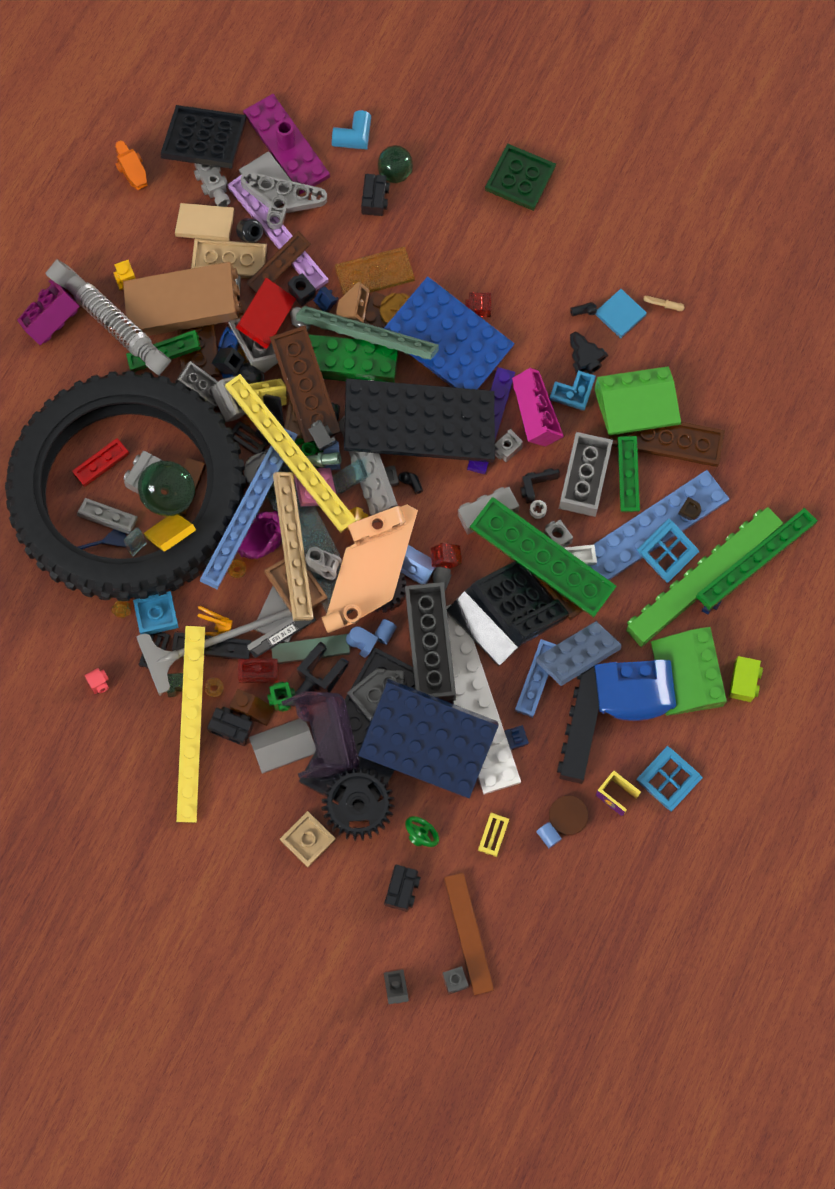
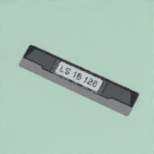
[247,616,316,658]

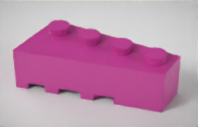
[512,368,564,447]

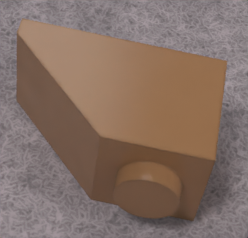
[336,282,370,323]

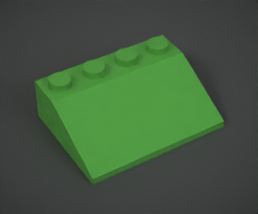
[594,366,681,435]
[651,627,727,716]

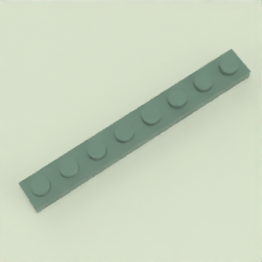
[296,306,439,360]

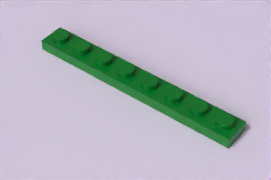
[696,508,818,610]

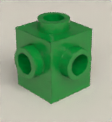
[267,682,296,712]

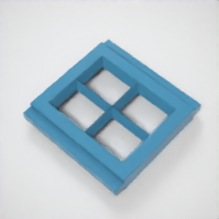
[637,518,699,583]
[636,746,703,812]

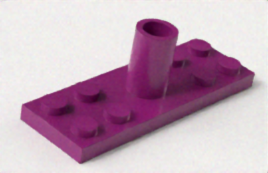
[243,94,330,194]

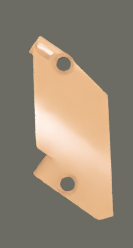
[321,504,418,633]

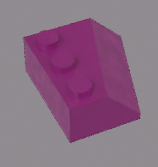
[17,279,80,345]

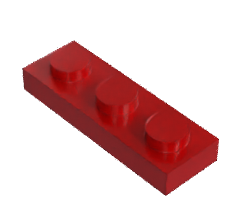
[72,438,129,487]

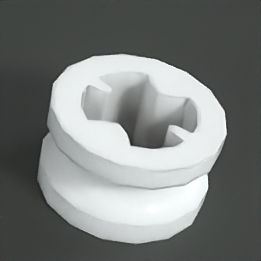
[530,500,547,519]

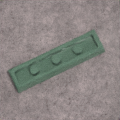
[271,634,350,665]

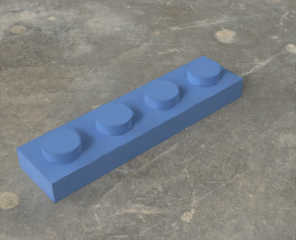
[515,639,556,718]

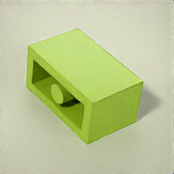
[729,656,763,702]

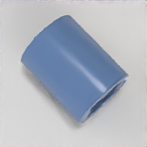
[374,619,397,645]
[536,822,562,849]

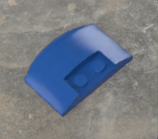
[595,660,676,721]

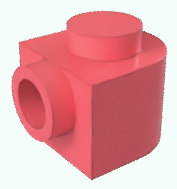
[84,668,109,694]

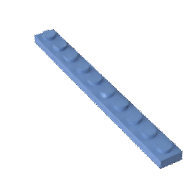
[200,428,298,590]

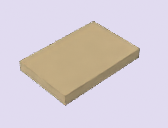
[175,203,235,241]

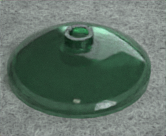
[138,461,195,516]

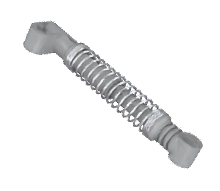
[45,259,171,376]

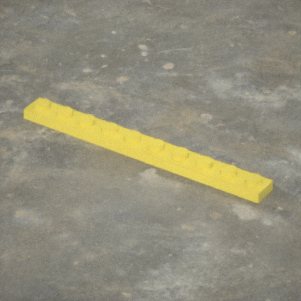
[225,374,356,533]
[176,626,205,823]

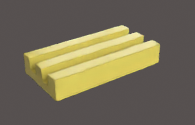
[478,813,509,857]

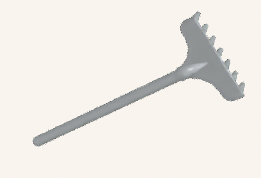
[136,609,292,696]

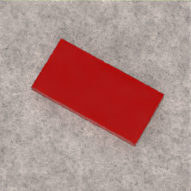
[235,278,296,349]

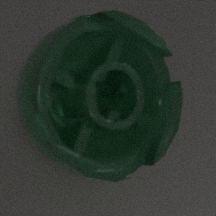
[377,145,413,183]

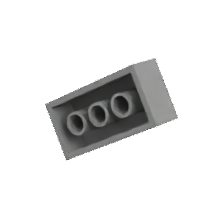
[559,432,613,517]

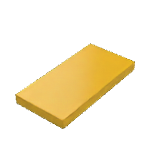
[143,512,196,551]

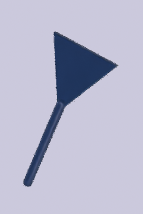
[78,529,131,549]

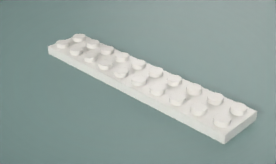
[446,605,521,795]

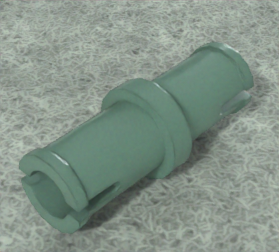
[306,452,341,468]

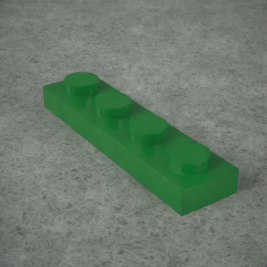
[126,330,201,372]
[618,436,640,512]

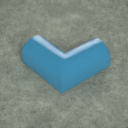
[332,110,371,150]
[549,370,596,411]

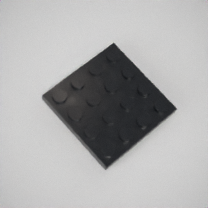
[161,105,246,169]
[470,561,568,647]

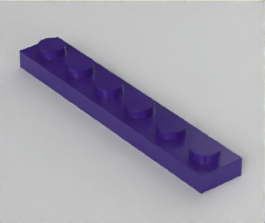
[467,367,515,475]

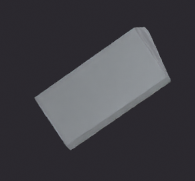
[228,318,278,373]
[249,717,316,774]

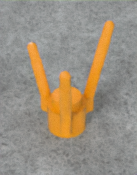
[198,606,233,636]

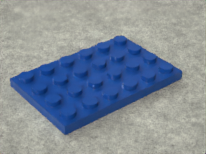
[383,276,515,390]

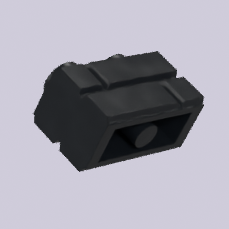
[361,174,390,216]
[207,707,254,746]
[384,865,421,912]

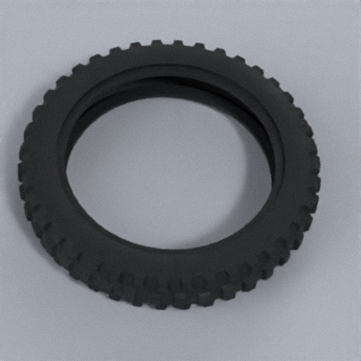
[5,371,246,602]

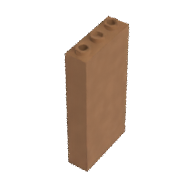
[123,262,241,336]

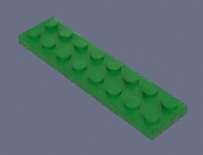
[470,497,617,618]

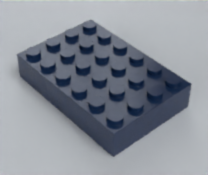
[358,679,499,798]

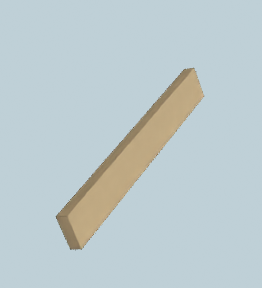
[273,472,313,621]

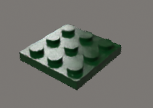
[485,143,556,211]

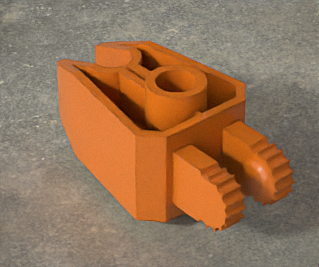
[115,141,148,190]

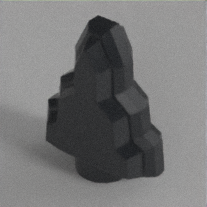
[570,331,608,374]

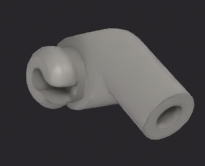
[290,307,311,332]

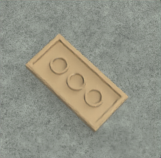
[191,238,267,279]

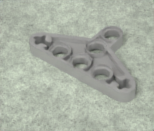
[241,172,327,230]

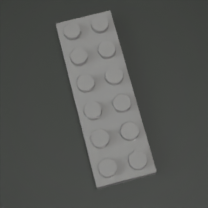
[338,415,398,522]

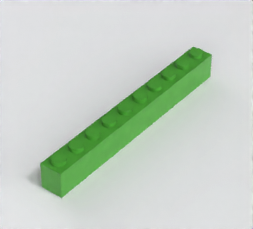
[626,507,783,648]

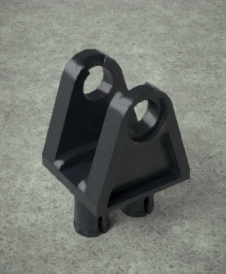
[295,642,349,704]

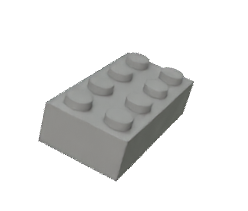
[175,361,218,409]

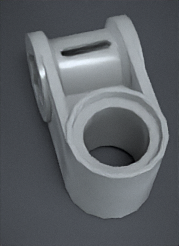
[305,547,342,580]

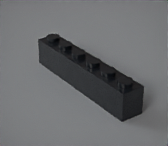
[557,666,599,784]

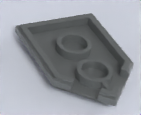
[347,668,404,721]

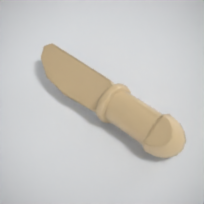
[643,296,685,311]

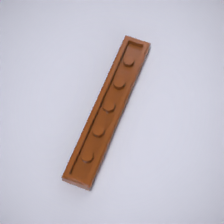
[444,873,494,996]

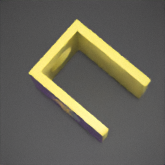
[596,771,641,816]

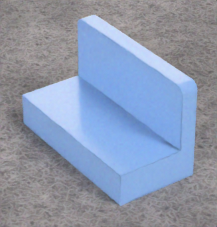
[401,545,439,584]

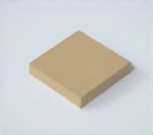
[280,811,336,868]

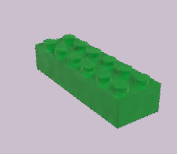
[308,334,398,383]

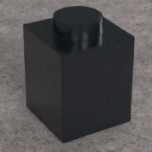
[212,348,245,374]

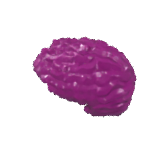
[238,511,282,559]

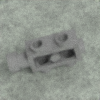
[194,163,231,207]

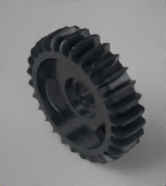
[321,767,395,841]

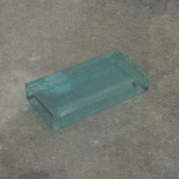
[332,460,368,494]
[124,527,147,557]

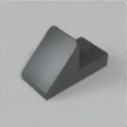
[384,969,409,1004]

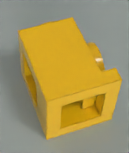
[113,260,135,291]

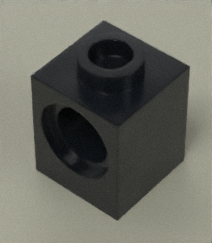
[288,273,316,307]

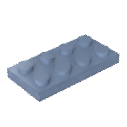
[536,621,621,686]

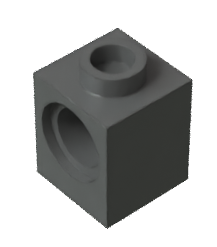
[442,966,468,995]

